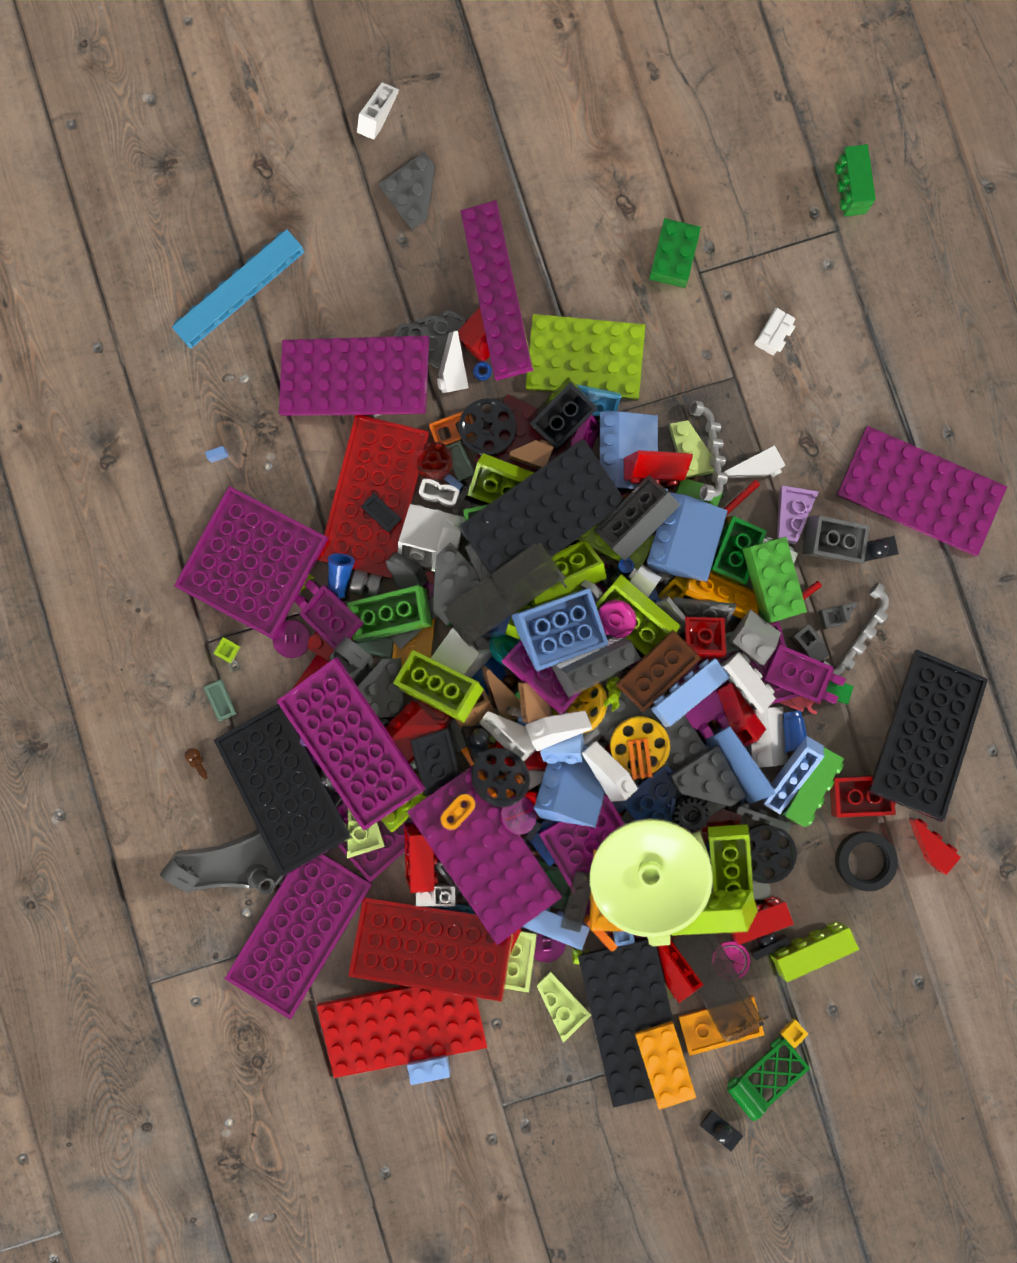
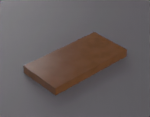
[615,629,701,712]

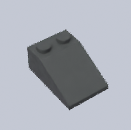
[802,515,870,564]

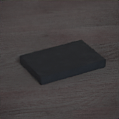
[409,727,460,796]

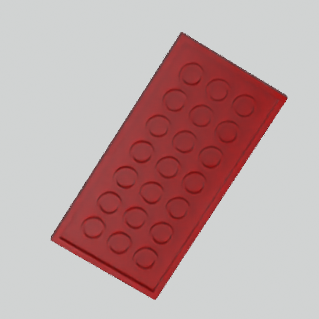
[318,415,430,579]
[348,898,513,1002]
[317,986,487,1078]

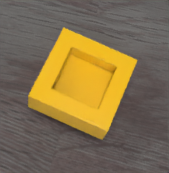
[779,1019,808,1048]

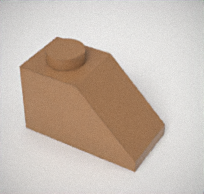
[509,440,553,470]
[518,682,552,723]

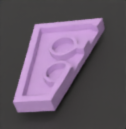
[777,486,819,544]

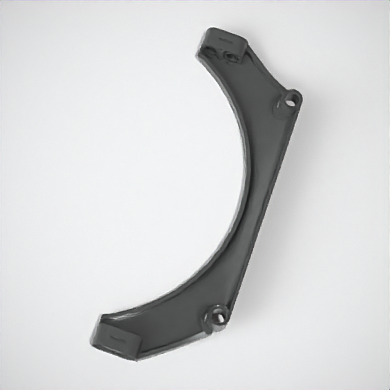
[159,636,391,895]

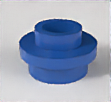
[473,362,492,381]

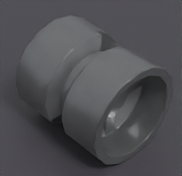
[350,569,383,598]

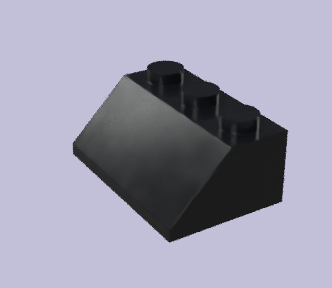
[528,377,598,449]

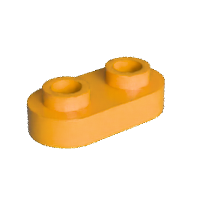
[440,794,475,830]

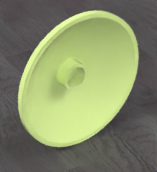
[590,819,712,937]

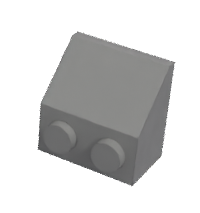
[727,609,781,665]

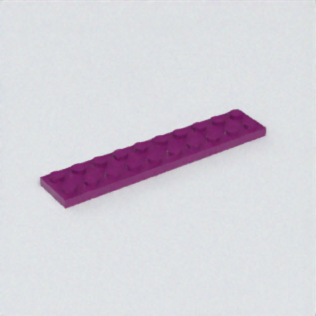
[460,200,534,381]

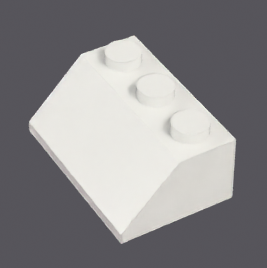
[720,652,776,714]
[747,707,788,767]

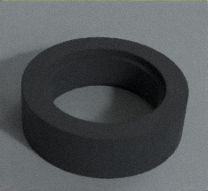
[835,831,898,891]

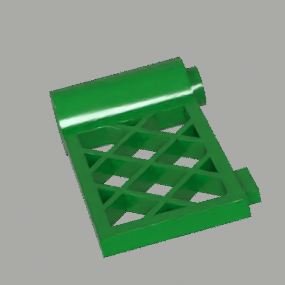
[726,1037,810,1121]

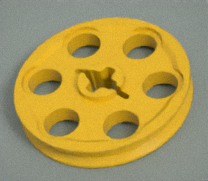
[552,683,607,734]
[610,716,670,774]

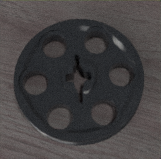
[459,398,517,456]
[471,748,530,807]
[748,824,797,883]

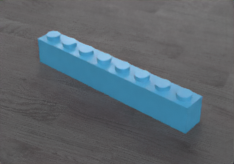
[172,230,304,349]

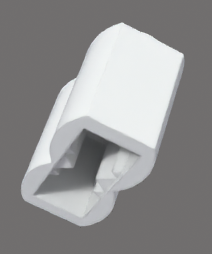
[419,479,460,508]

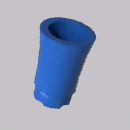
[327,553,355,598]
[783,711,807,752]

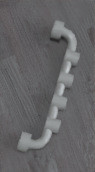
[689,400,728,501]
[821,582,889,675]

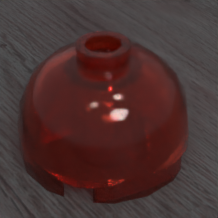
[414,442,453,481]

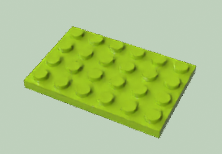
[526,314,646,400]

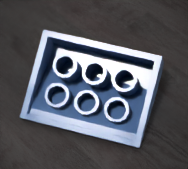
[600,412,658,491]
[647,492,727,582]
[512,588,609,671]
[702,727,776,804]
[534,744,612,828]

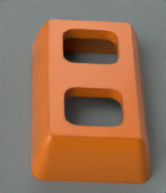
[429,411,474,447]

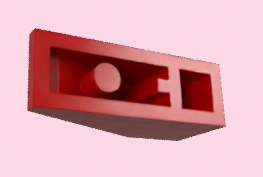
[656,939,703,1003]

